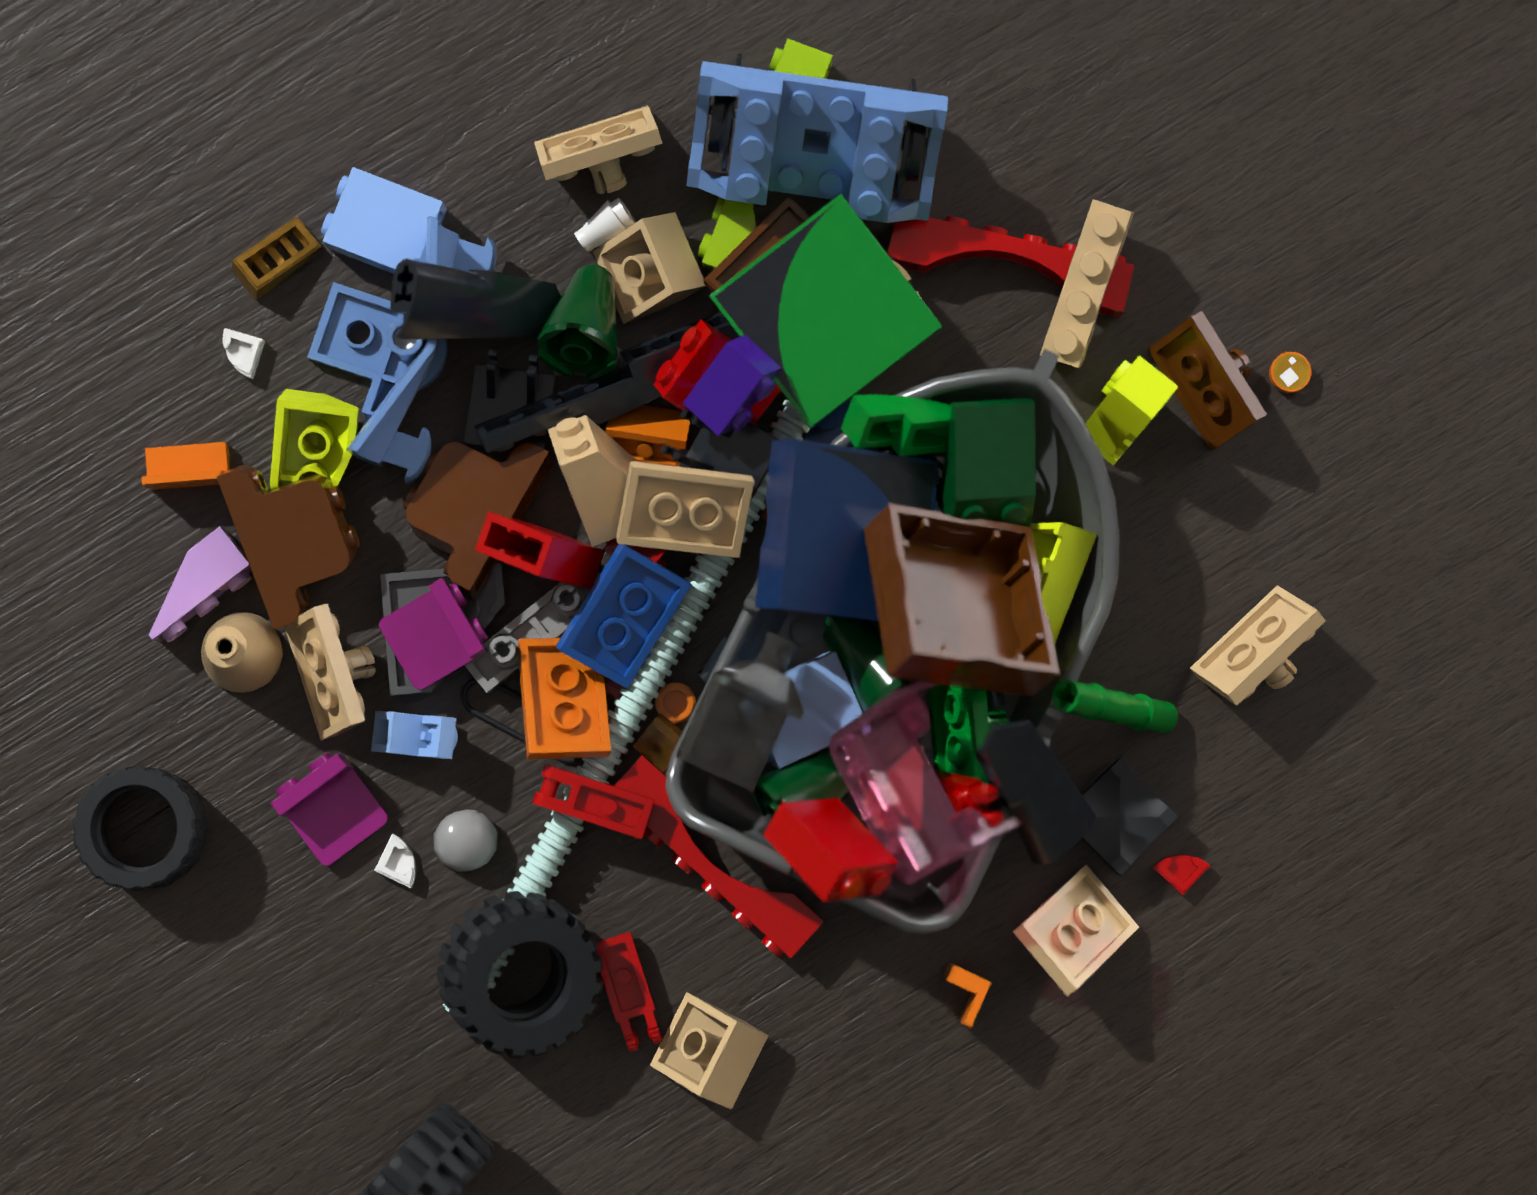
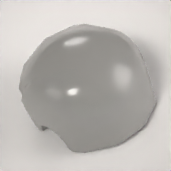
[434,809,498,872]

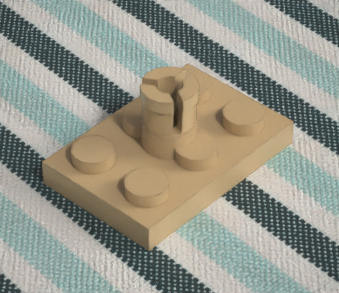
[534,106,663,194]
[616,461,754,558]
[1190,585,1326,706]
[284,604,376,740]
[1013,864,1139,996]

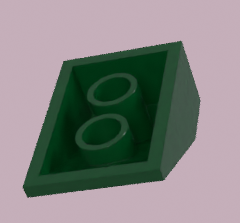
[938,398,1036,527]

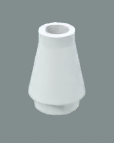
[574,198,636,253]

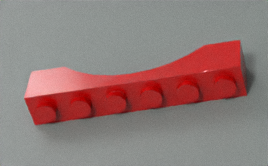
[887,214,1134,318]
[614,755,824,958]

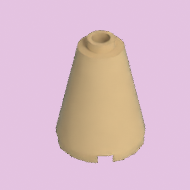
[201,612,283,693]

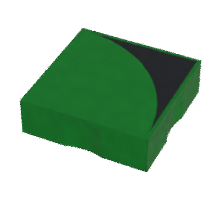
[709,194,942,428]

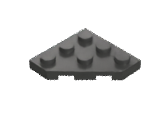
[380,563,506,696]

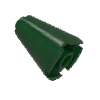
[537,264,618,379]
[823,615,926,722]
[749,743,867,819]

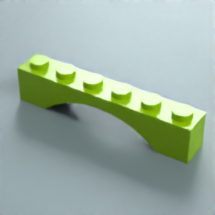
[698,38,833,272]

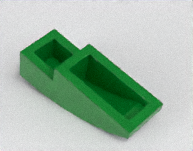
[841,395,952,456]

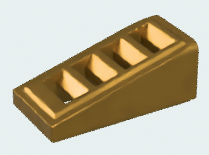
[232,217,322,300]

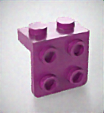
[379,578,489,690]
[271,753,388,866]

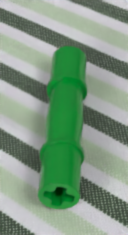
[1052,679,1178,734]

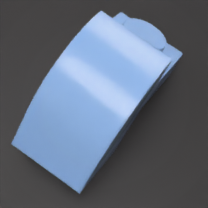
[371,711,458,759]

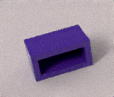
[683,335,781,436]

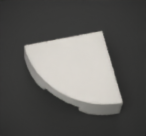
[223,328,265,379]
[374,834,416,888]

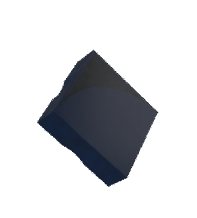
[755,440,939,623]

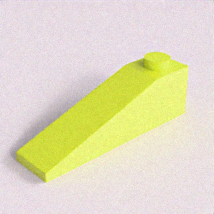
[269,389,359,489]

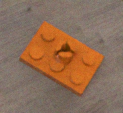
[517,638,611,759]

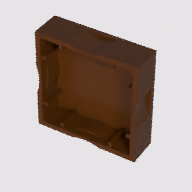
[864,504,1060,697]

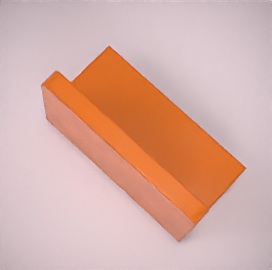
[606,405,691,467]
[141,442,230,490]
[942,962,991,1028]

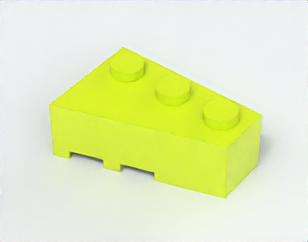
[1085,356,1178,466]
[1030,522,1097,645]

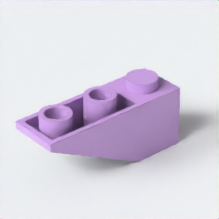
[149,526,252,642]

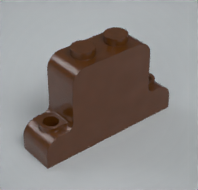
[403,442,553,602]
[217,465,360,630]

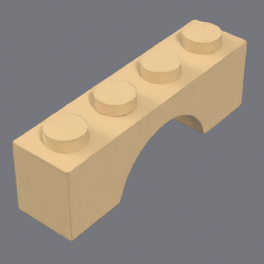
[1040,199,1134,368]

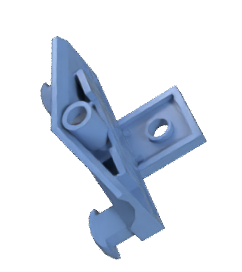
[307,216,497,484]

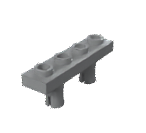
[465,572,600,693]

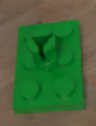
[927,682,1010,784]

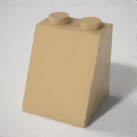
[548,415,638,547]

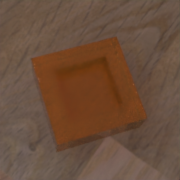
[633,713,683,773]

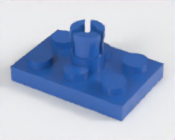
[556,544,692,688]

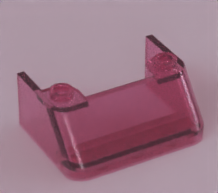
[830,681,1020,884]

